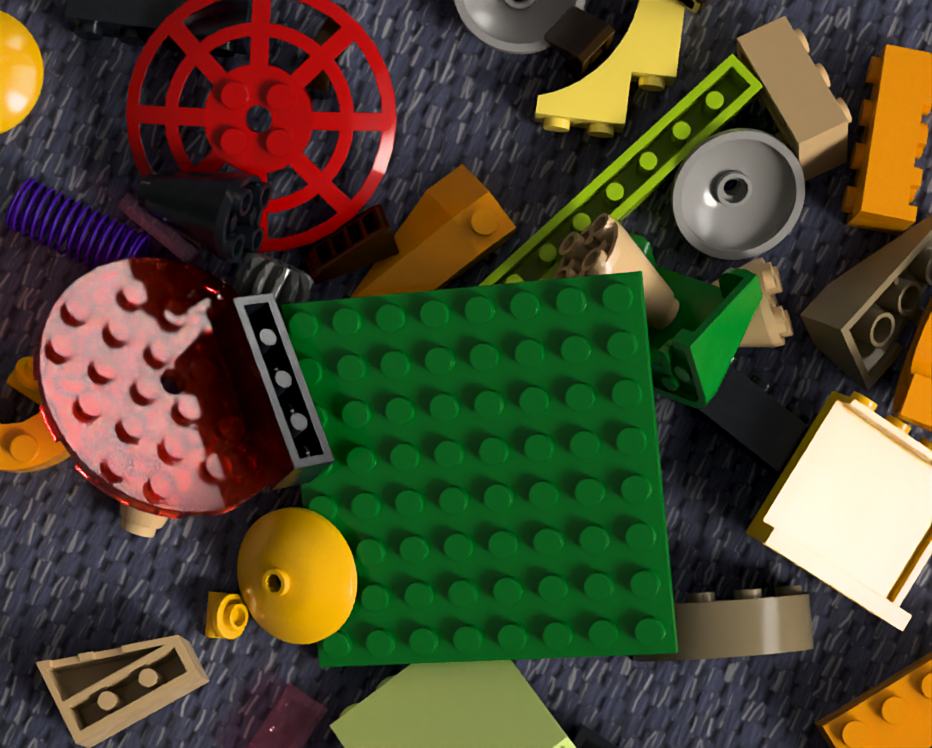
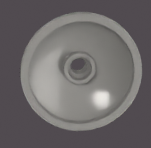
[454,0,586,54]
[671,128,805,260]

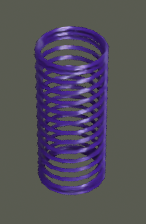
[5,177,151,286]

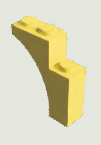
[534,0,685,138]

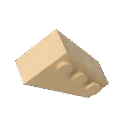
[736,16,852,181]
[36,635,210,748]

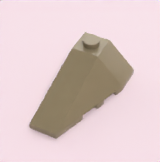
[800,214,932,391]

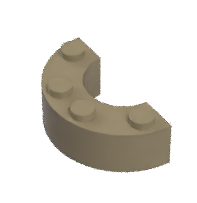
[632,585,814,662]

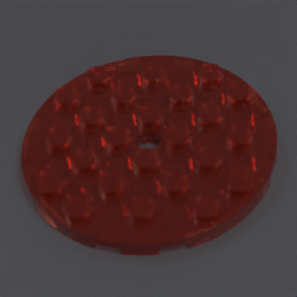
[33,258,268,519]

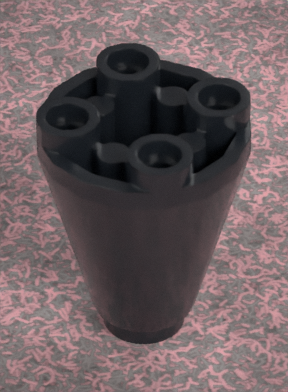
[138,171,272,263]

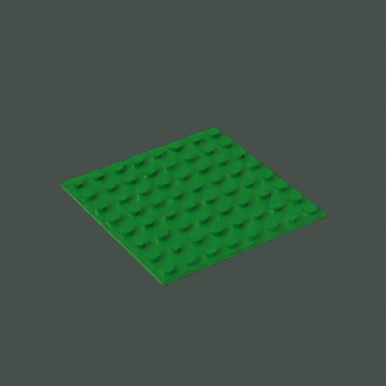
[281,271,678,667]

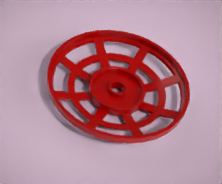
[126,0,397,252]

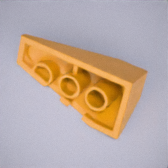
[350,164,516,298]

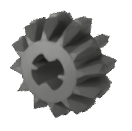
[233,252,313,314]

